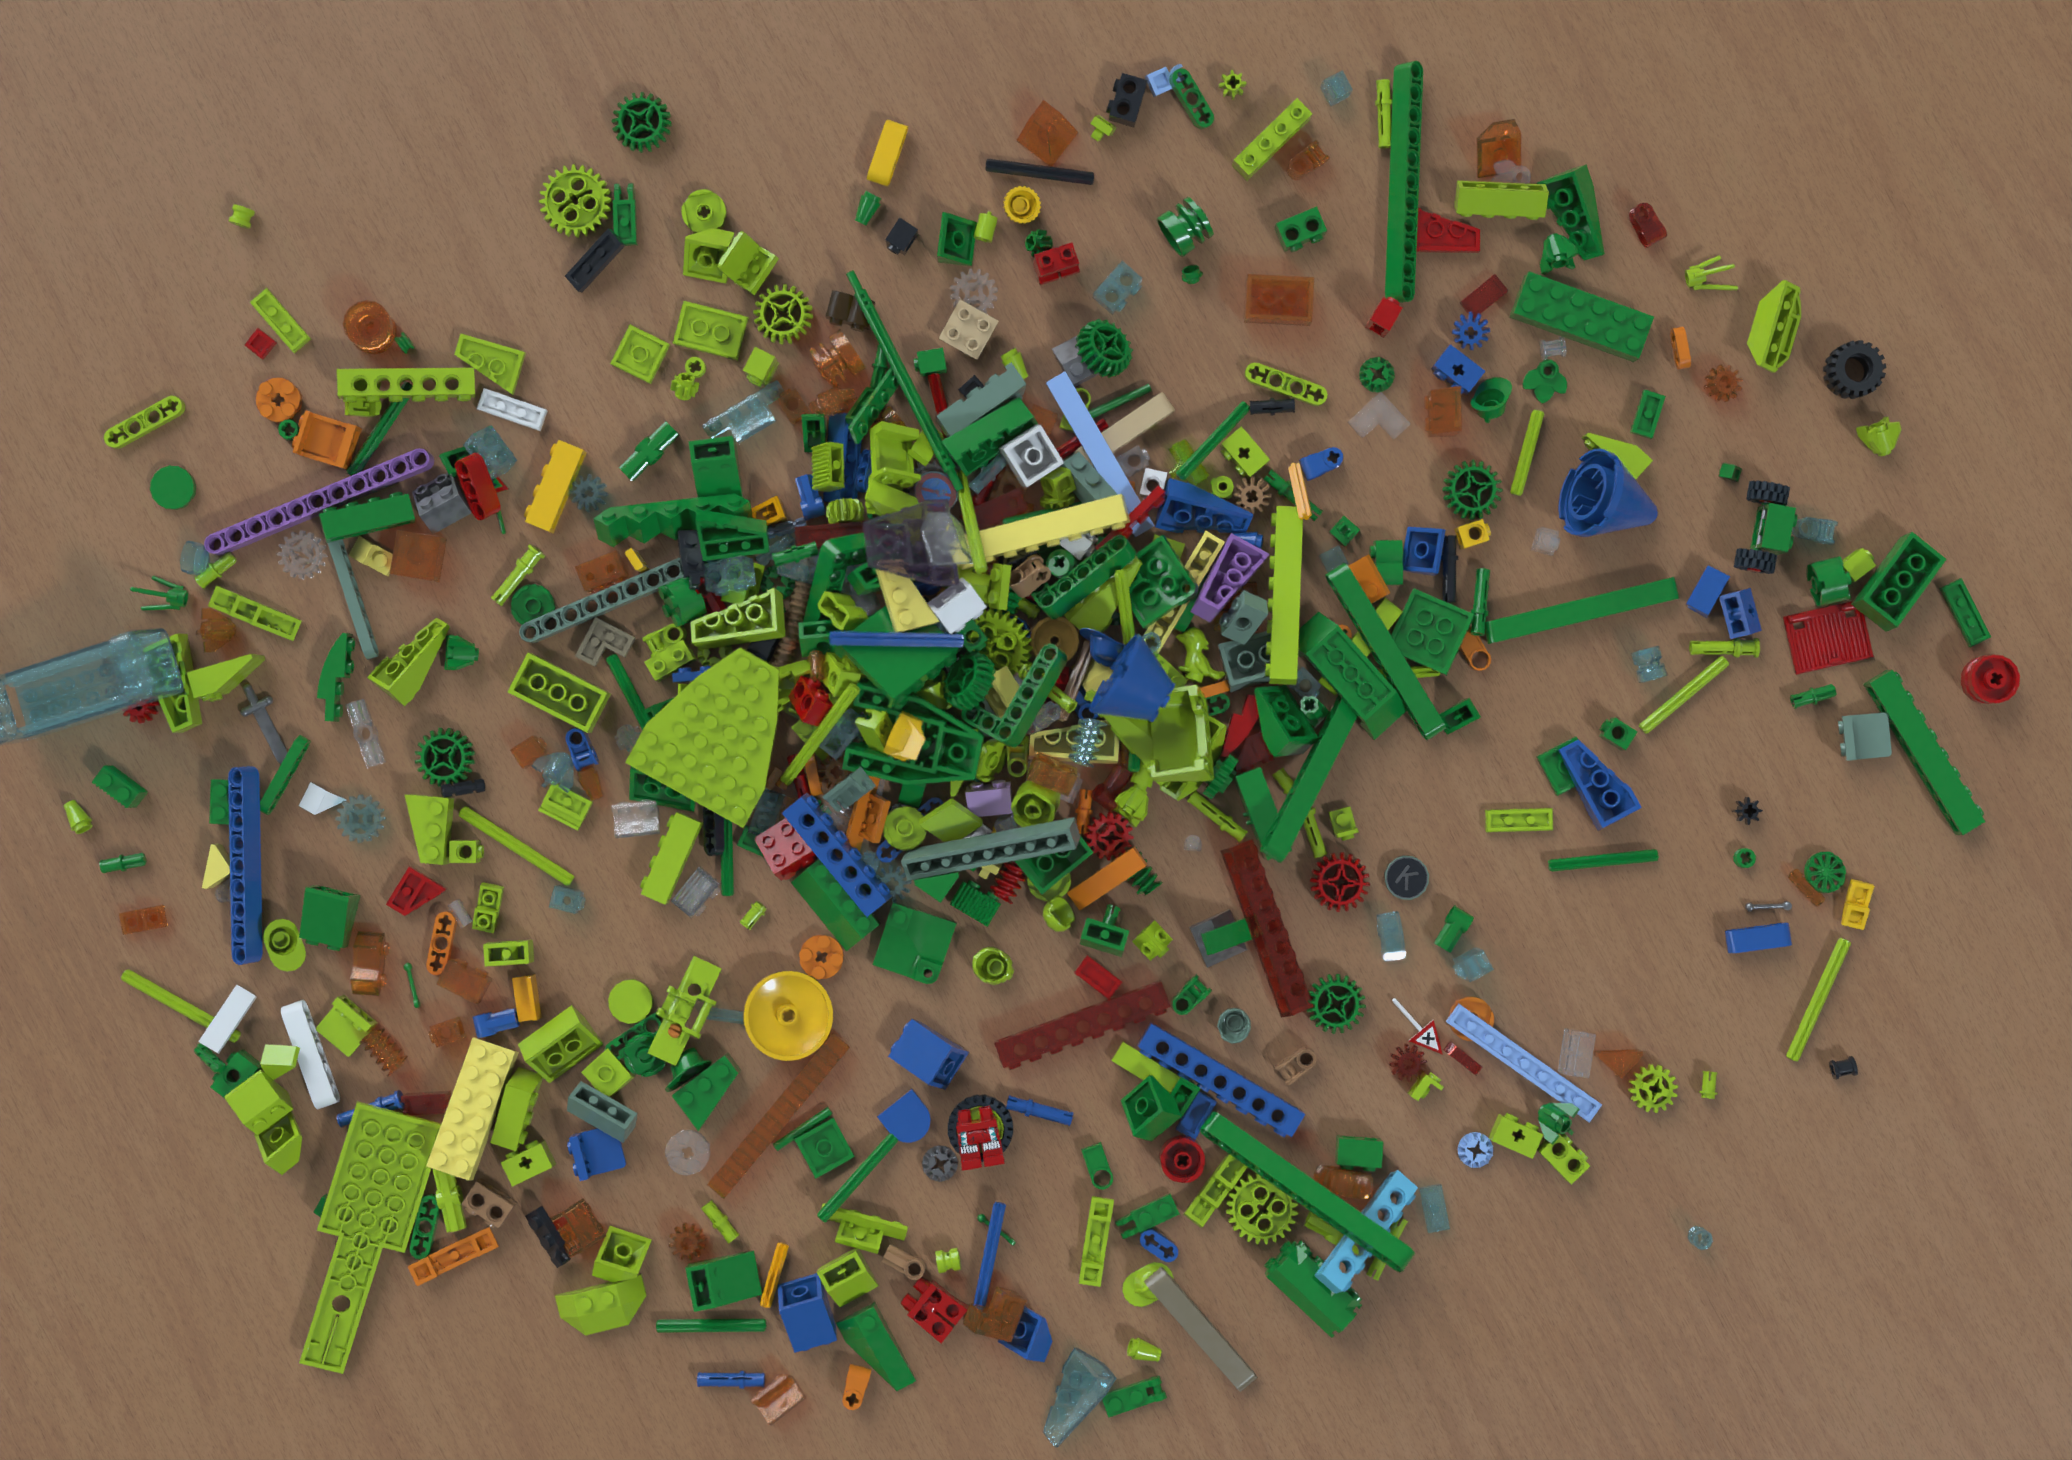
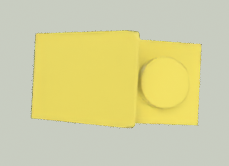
[349,536,399,576]

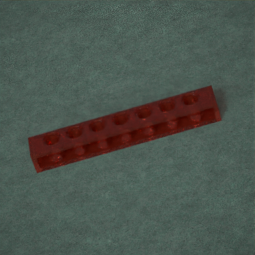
[1220,839,1314,1018]
[994,980,1171,1070]

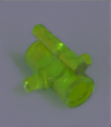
[1168,438,1210,486]

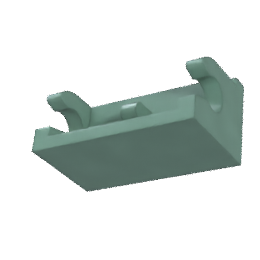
[823,767,876,812]

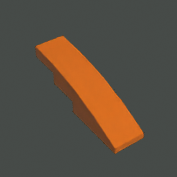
[1067,846,1148,911]

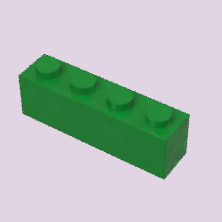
[319,492,415,543]

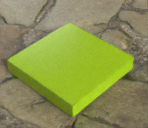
[610,325,670,384]
[919,798,983,842]

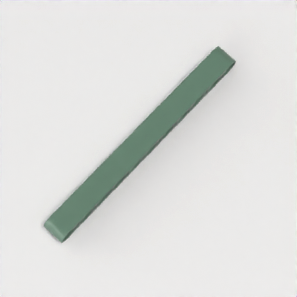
[519,556,740,643]

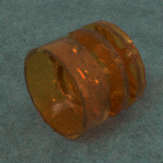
[343,300,397,354]
[809,329,866,389]

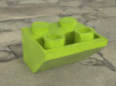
[817,1248,879,1307]

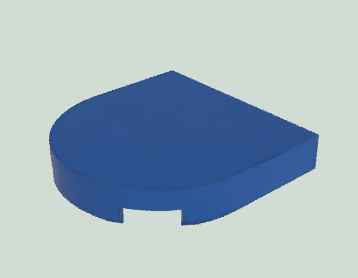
[877,1089,931,1143]

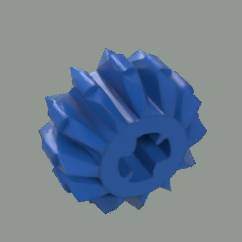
[1452,312,1490,350]

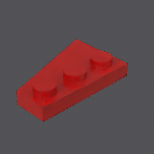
[1417,208,1480,253]

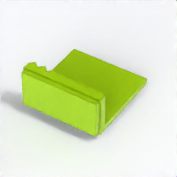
[582,1048,635,1098]

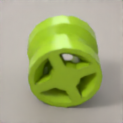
[228,204,255,229]

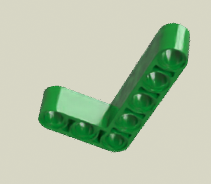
[803,532,886,622]
[1031,535,1136,619]
[961,644,1068,747]

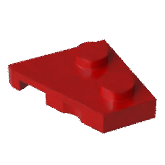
[386,866,447,916]

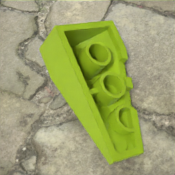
[1064,556,1142,633]
[367,618,450,706]

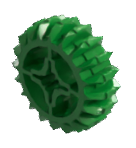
[612,92,672,153]
[1075,319,1133,378]
[1442,460,1503,520]
[943,651,996,711]
[415,728,476,787]
[1305,973,1366,1034]

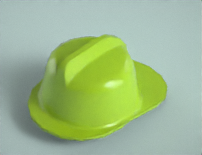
[263,919,306,972]
[1122,1262,1174,1307]

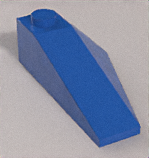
[1155,478,1253,533]
[1558,739,1642,831]

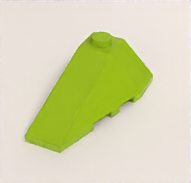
[865,479,954,561]

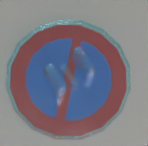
[914,471,958,513]

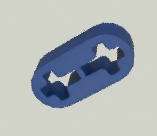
[1140,1228,1178,1262]

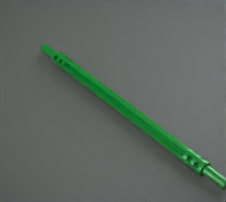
[846,270,964,492]

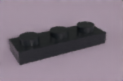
[565,229,626,293]

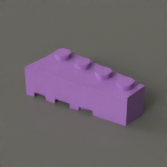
[1190,533,1270,622]

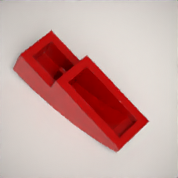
[1220,694,1259,757]

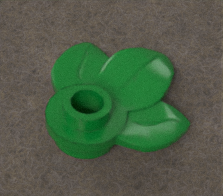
[1522,359,1567,404]

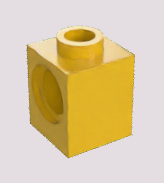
[1454,519,1491,550]

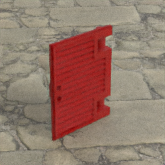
[1783,601,1874,675]

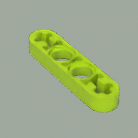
[1244,362,1328,406]
[104,396,185,449]

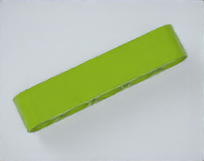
[1318,597,1403,695]

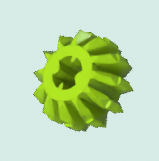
[826,498,864,527]

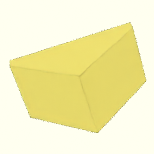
[202,844,230,889]

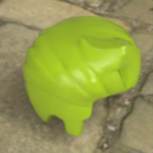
[972,947,1014,985]

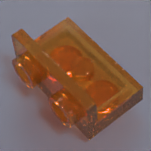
[751,1374,806,1425]

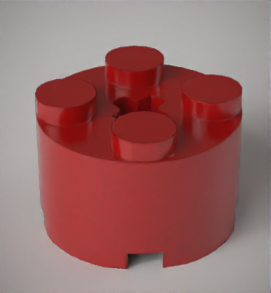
[1159,1134,1205,1183]

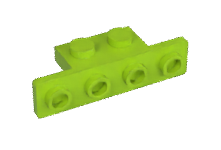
[821,1203,908,1254]

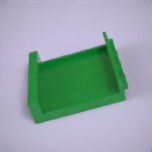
[835,605,958,709]

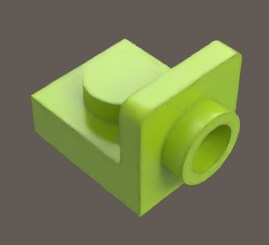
[1328,806,1359,841]
[1408,1072,1444,1101]

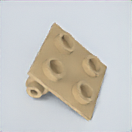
[939,300,999,360]

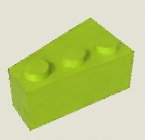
[404,794,455,865]

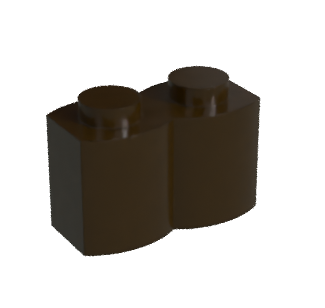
[826,290,876,332]

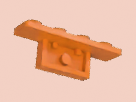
[841,776,891,855]

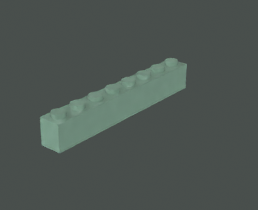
[901,817,1081,881]

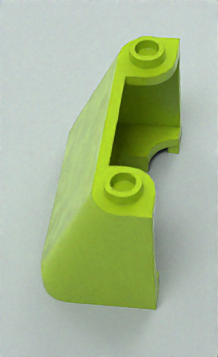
[1147,684,1214,782]

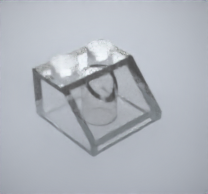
[920,512,973,565]

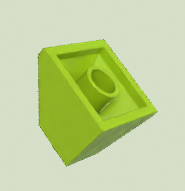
[683,228,734,284]
[254,1111,302,1175]
[592,1226,652,1283]

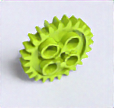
[539,164,612,238]
[966,608,1033,675]
[1226,1173,1298,1245]

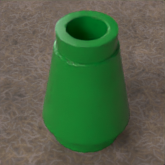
[855,191,882,226]

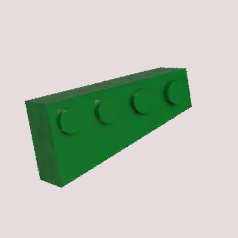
[942,397,1038,477]

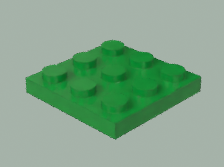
[1391,588,1475,676]

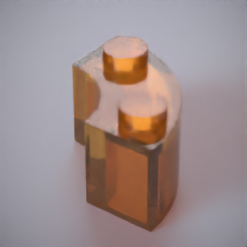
[350,931,389,996]

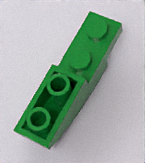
[317,633,355,722]

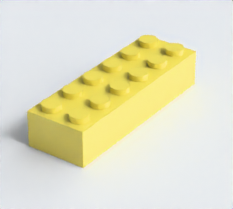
[426,1038,519,1180]

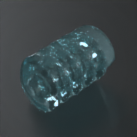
[1068,718,1107,768]

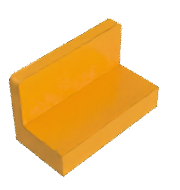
[512,974,542,1022]

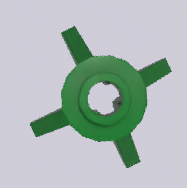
[1540,233,1579,275]
[444,635,479,670]
[1538,1103,1580,1145]

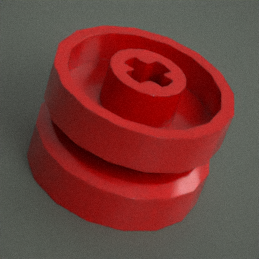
[1961,655,2020,704]

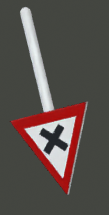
[1392,998,1443,1055]

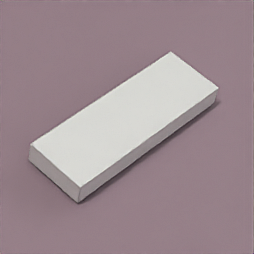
[477,388,548,431]
[198,985,257,1054]

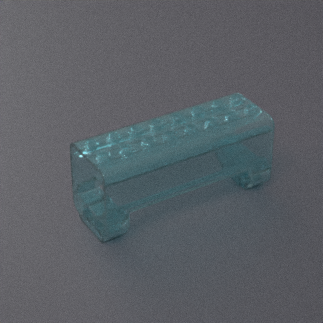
[0,628,184,745]

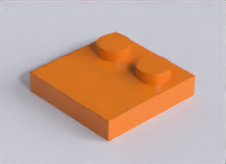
[1348,554,1390,604]

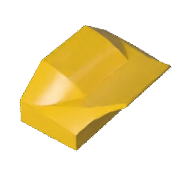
[884,711,925,762]

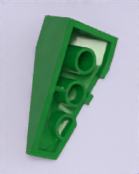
[836,1302,917,1391]

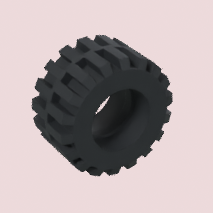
[1823,340,1886,399]

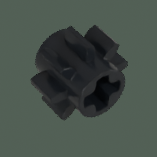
[1732,797,1763,825]

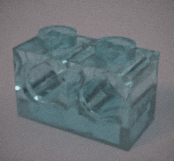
[1092,261,1142,315]
[463,425,518,480]
[704,555,756,596]
[1452,947,1494,982]

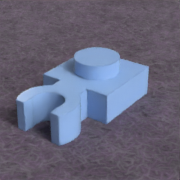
[1145,64,1185,97]

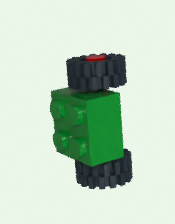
[1734,481,1798,574]

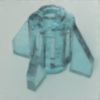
[531,752,573,793]

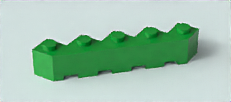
[593,493,753,547]

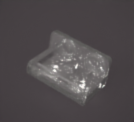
[611,799,660,838]

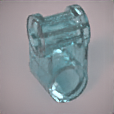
[1792,517,1838,545]

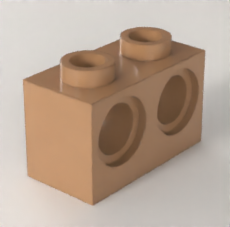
[462,1178,518,1229]

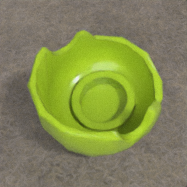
[1043,896,1075,932]

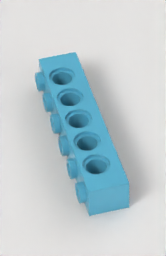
[1314,1170,1418,1294]

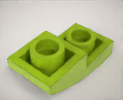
[472,882,504,933]

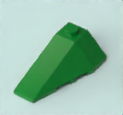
[1537,164,1605,261]

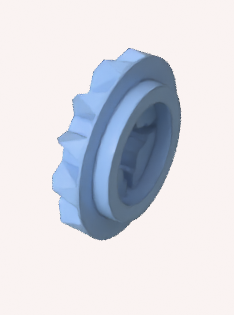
[1457,1132,1493,1168]

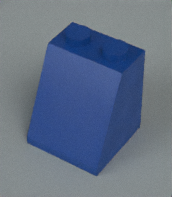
[888,1019,969,1090]
[778,1273,837,1353]

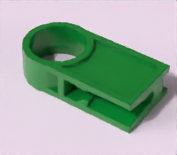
[1081,1142,1113,1190]

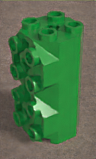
[1264,1240,1362,1338]

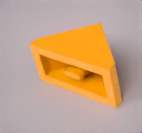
[751,496,788,526]

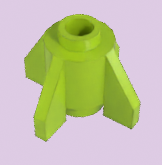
[1856,417,1901,456]
[1108,787,1149,828]

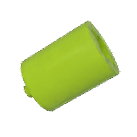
[974,211,998,243]

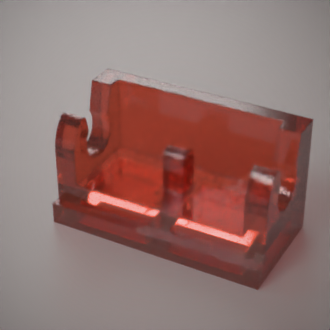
[401,1091,451,1116]

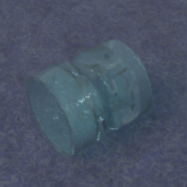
[1631,645,1667,683]

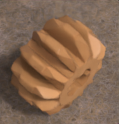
[1234,476,1272,514]

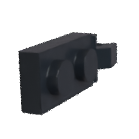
[677,530,705,590]
[525,1206,571,1268]

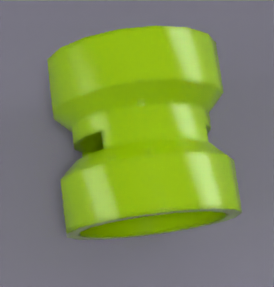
[935,1248,961,1274]

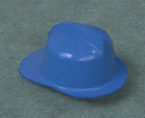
[1079,628,1126,667]

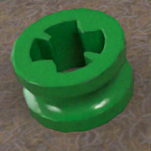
[394,332,415,354]
[278,419,300,441]
[1733,848,1756,868]

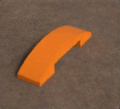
[407,1226,499,1286]

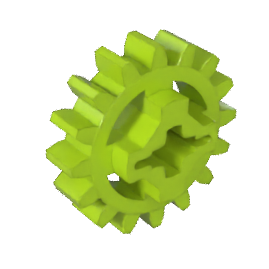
[1628,1064,1678,1113]

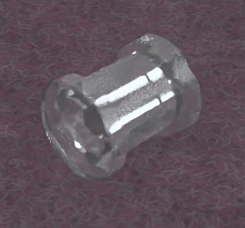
[1540,337,1567,360]

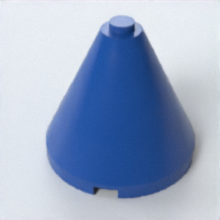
[1558,449,1658,537]

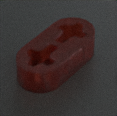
[1443,1041,1483,1076]

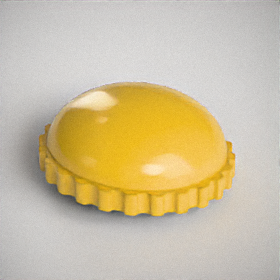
[1003,186,1041,224]

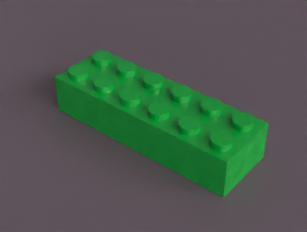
[1509,271,1654,362]

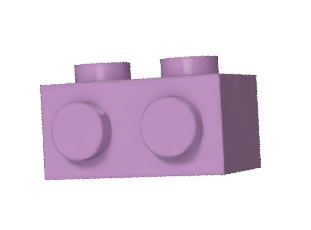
[966,780,1013,817]

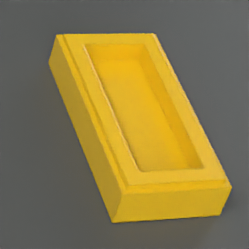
[625,548,650,573]

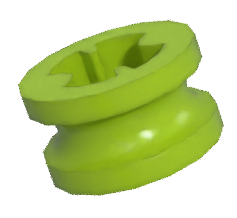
[685,357,706,378]

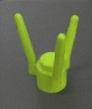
[1685,256,1738,291]

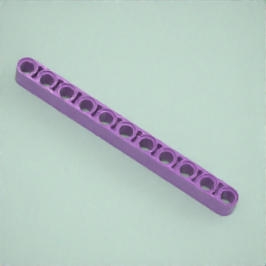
[204,448,434,555]

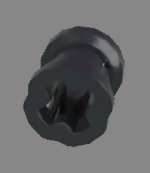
[1829,1056,1858,1080]

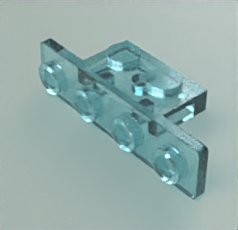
[702,380,786,443]

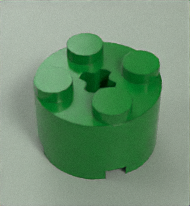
[1806,556,1852,606]
[658,577,706,627]

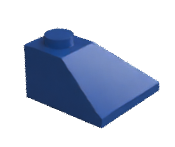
[998,1300,1052,1362]

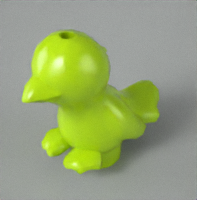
[1176,627,1226,683]

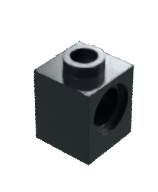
[885,217,919,256]

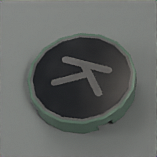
[1384,856,1429,900]

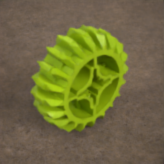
[753,284,813,345]

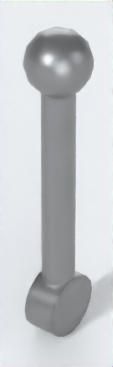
[1745,901,1792,911]

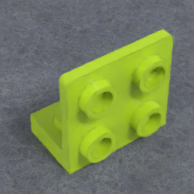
[316,995,378,1057]

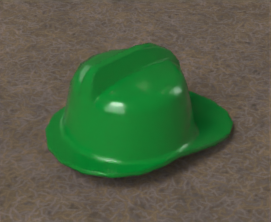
[1471,377,1512,423]
[665,1048,712,1092]

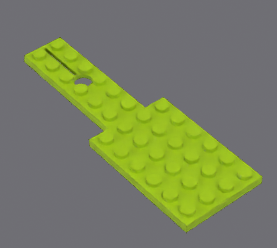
[299,1101,441,1374]

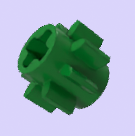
[1025,229,1053,257]

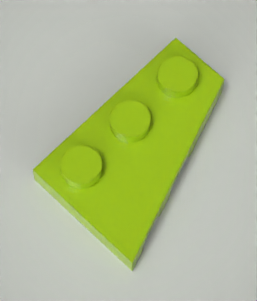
[454,333,526,395]

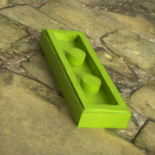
[250,288,311,353]
[1485,808,1553,832]
[1111,1042,1180,1093]

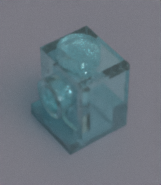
[549,885,586,914]

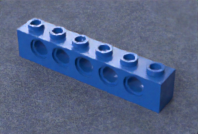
[782,793,892,917]

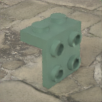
[1838,712,1892,761]

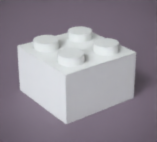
[998,424,1064,487]
[927,577,986,634]

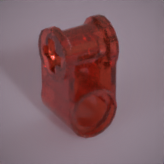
[1628,203,1667,248]

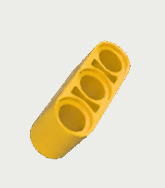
[867,119,908,187]

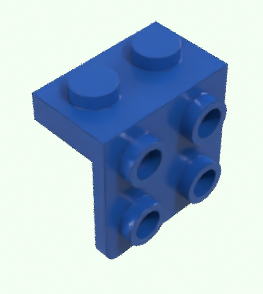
[567,1128,626,1181]

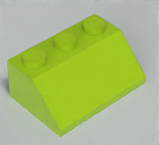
[518,1005,603,1083]

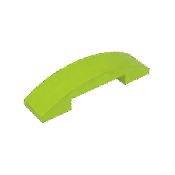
[1078,1196,1114,1287]

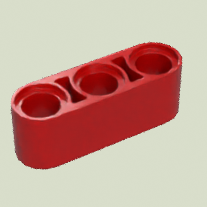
[455,452,501,521]

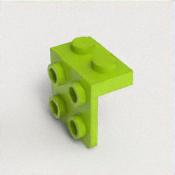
[717,231,779,296]

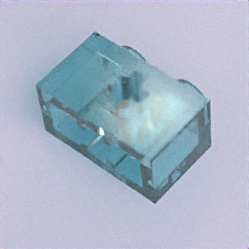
[819,708,866,760]

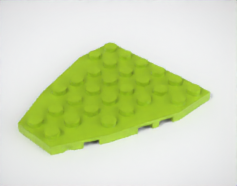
[625,647,780,828]

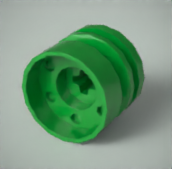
[1156,197,1214,257]

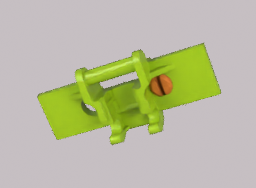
[647,956,722,1066]

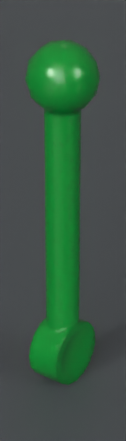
[404,963,421,1008]
[977,1214,1016,1246]

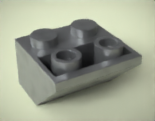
[412,472,472,534]

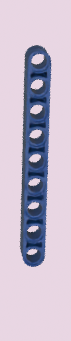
[228,766,263,965]

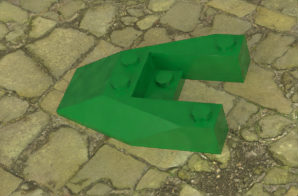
[842,678,984,785]

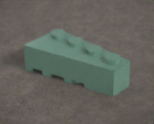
[936,362,1026,438]

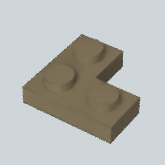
[575,617,636,667]

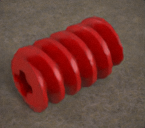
[990,861,1026,904]

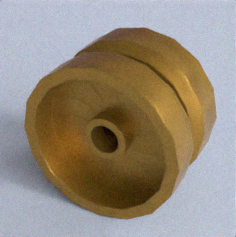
[1030,617,1079,661]

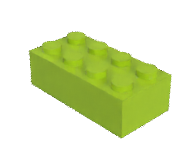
[508,653,611,733]

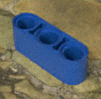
[1725,922,1792,953]

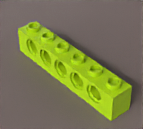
[337,368,475,403]

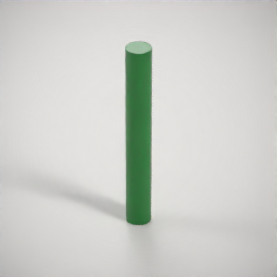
[1088,384,1152,418]
[773,1107,833,1151]

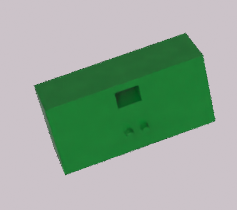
[1233,767,1292,861]

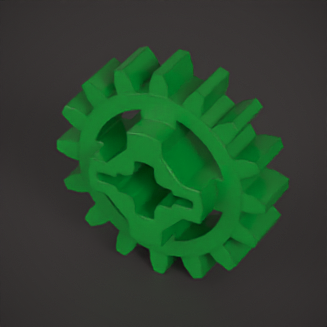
[1203,754,1238,799]

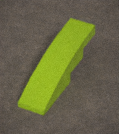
[208,585,302,641]
[1183,1154,1247,1228]

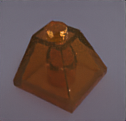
[1017,100,1078,167]
[1476,119,1521,178]

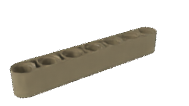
[1144,1267,1258,1392]

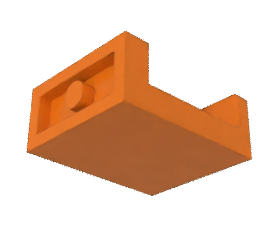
[292,410,362,470]

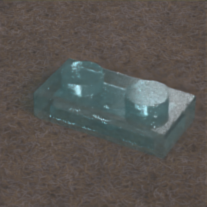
[1419,1184,1450,1233]

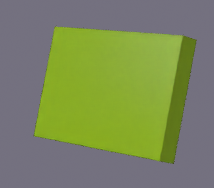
[673,301,749,361]

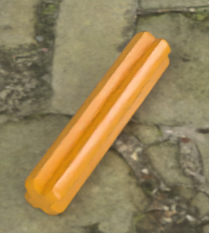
[1288,463,1312,520]
[760,1242,789,1308]

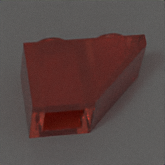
[1234,731,1275,773]

